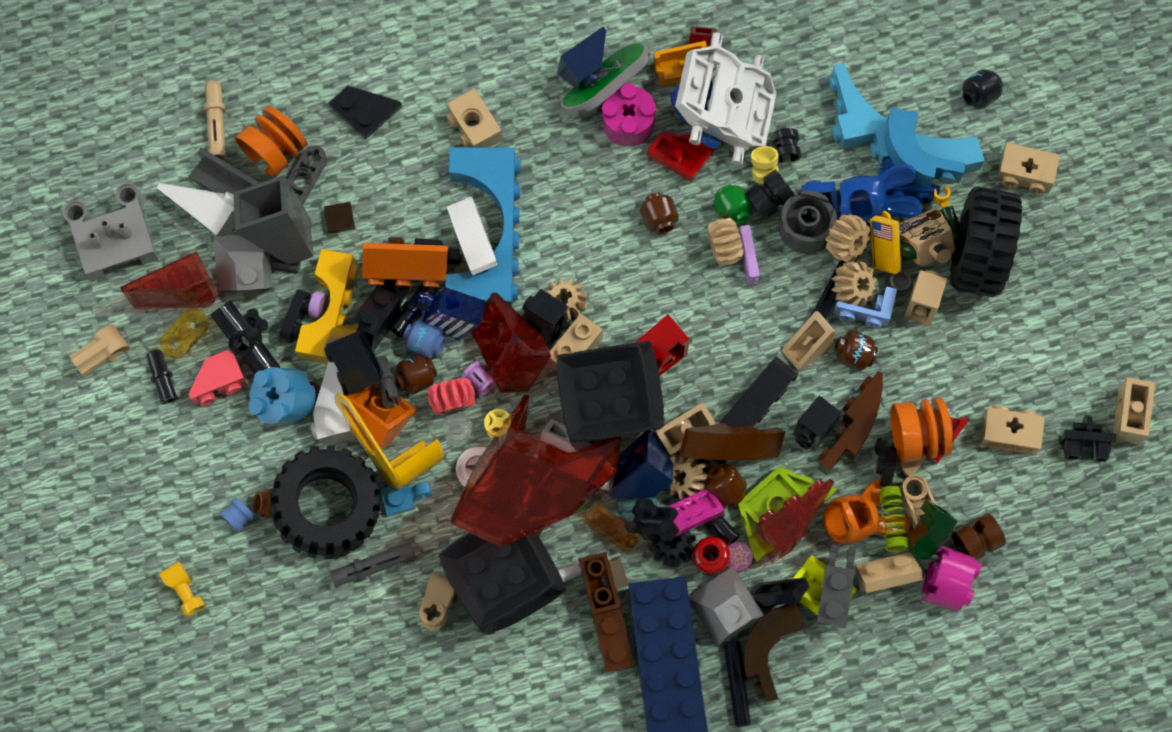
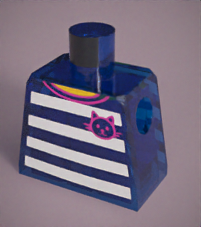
[414,287,486,341]

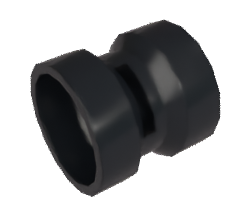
[772,128,801,163]

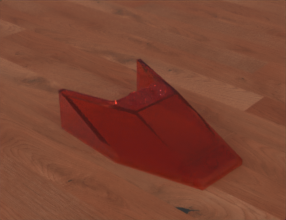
[450,394,622,547]

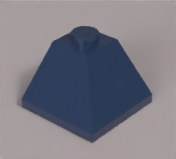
[557,26,607,90]
[609,430,674,499]

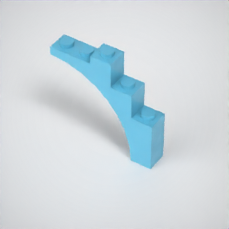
[828,63,985,180]

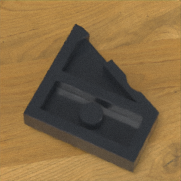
[328,85,403,140]

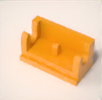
[653,41,707,87]

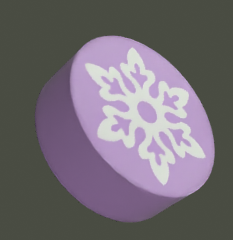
[728,542,753,572]

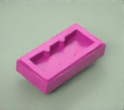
[668,489,725,537]

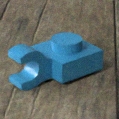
[380,481,432,517]

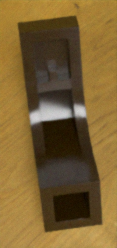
[743,604,804,706]

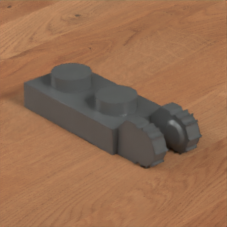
[816,543,856,629]

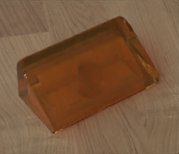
[584,502,641,555]

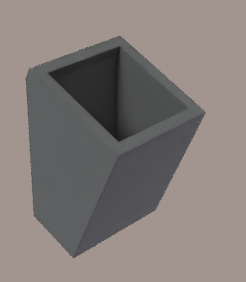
[233,175,314,265]

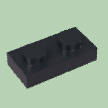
[750,577,810,608]

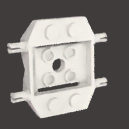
[675,33,776,166]

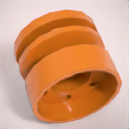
[235,105,308,178]
[890,397,953,463]

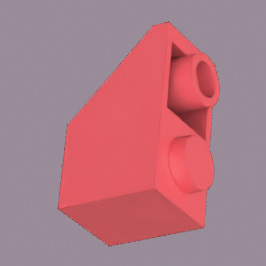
[189,349,247,406]

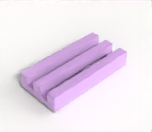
[738,225,760,285]

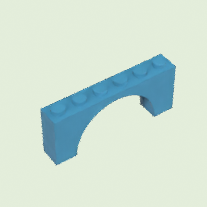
[445,147,521,309]

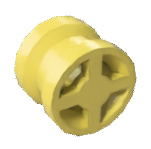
[484,409,513,441]

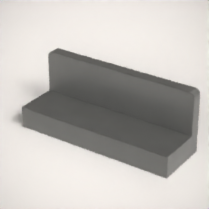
[189,148,259,194]

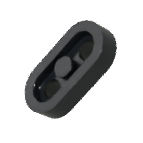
[280,289,311,343]

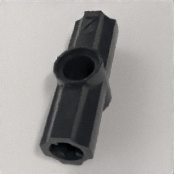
[210,300,280,375]

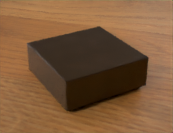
[324,202,356,234]

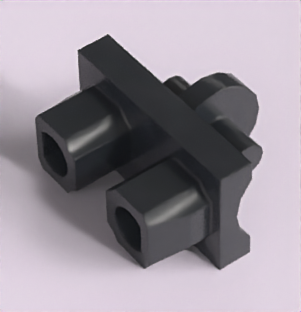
[1059,415,1116,462]
[624,498,679,541]

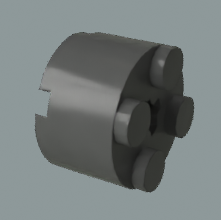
[779,190,837,253]

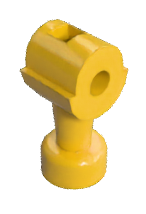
[159,561,206,618]

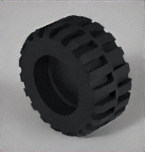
[950,186,1022,297]
[271,445,382,559]

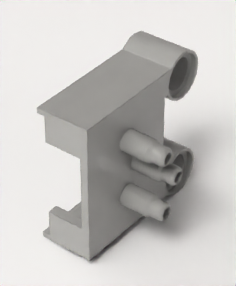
[62,183,159,283]

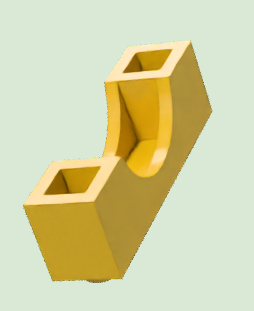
[295,249,359,364]

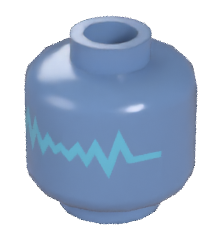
[403,319,446,359]

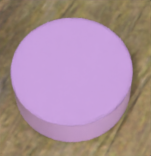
[308,291,329,319]

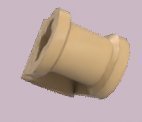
[900,475,938,529]
[419,572,455,631]

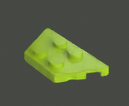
[737,466,837,564]

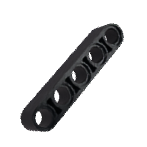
[698,357,799,472]

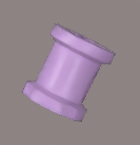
[461,360,498,397]

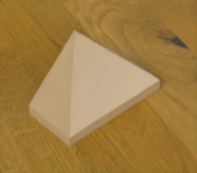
[781,311,835,370]

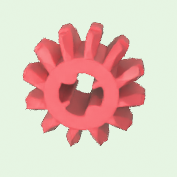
[427,378,476,415]

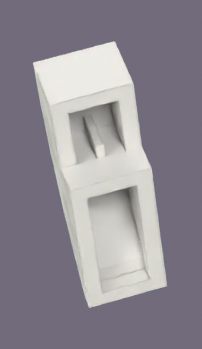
[447,196,498,275]

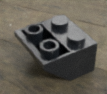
[324,323,384,394]

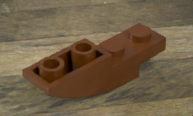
[818,371,883,475]
[578,552,635,674]

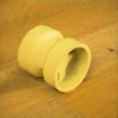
[751,146,779,184]

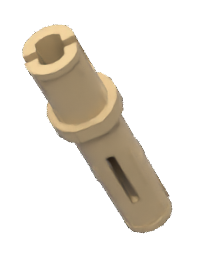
[204,81,226,160]

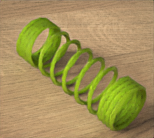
[879,486,908,552]

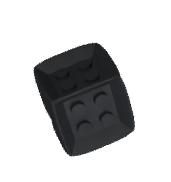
[557,340,664,443]
[438,510,566,635]

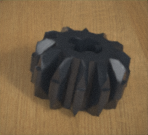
[648,530,696,568]

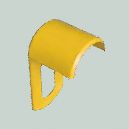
[334,393,444,490]

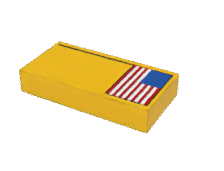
[870,216,901,275]

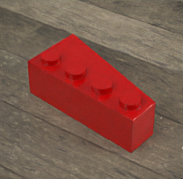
[635,314,690,377]

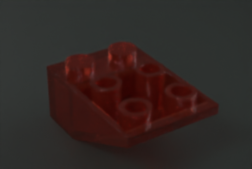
[470,293,551,393]
[753,478,834,564]

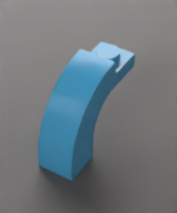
[885,107,965,188]

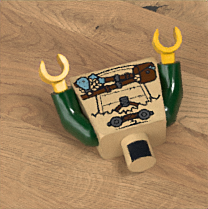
[881,186,959,266]

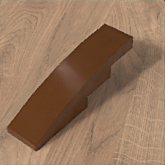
[679,423,786,460]

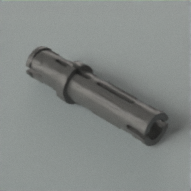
[330,541,417,588]

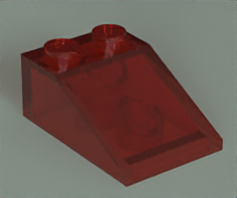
[120,251,220,309]

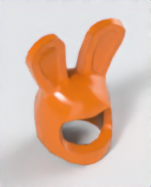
[823,479,910,545]

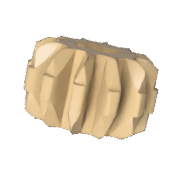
[825,214,871,262]
[707,218,744,266]
[831,261,878,307]
[544,277,587,325]
[670,453,709,500]

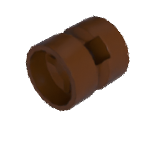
[951,513,1006,561]

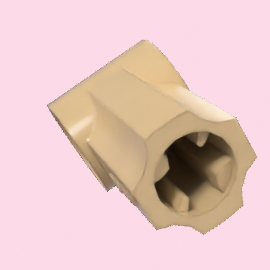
[69,325,130,377]

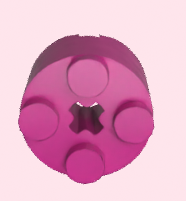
[602,83,656,146]
[921,546,981,612]

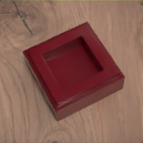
[689,26,717,46]

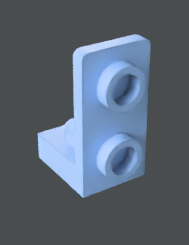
[833,286,897,329]

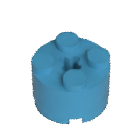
[249,367,316,425]

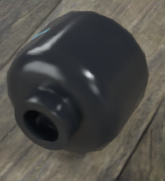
[962,69,1003,109]

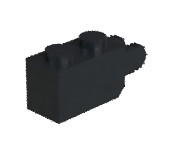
[349,280,409,352]

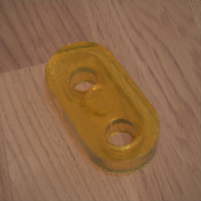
[160,309,209,358]

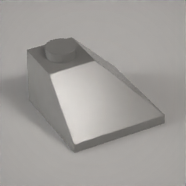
[214,235,272,291]
[689,567,764,647]

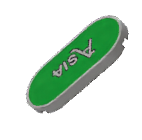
[561,42,650,116]

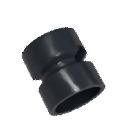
[745,169,795,220]

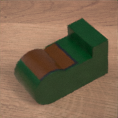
[906,499,958,560]

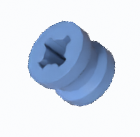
[219,497,256,533]

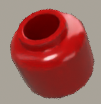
[693,537,731,576]

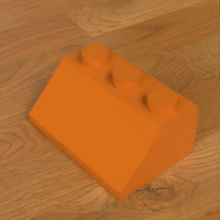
[362,243,448,287]

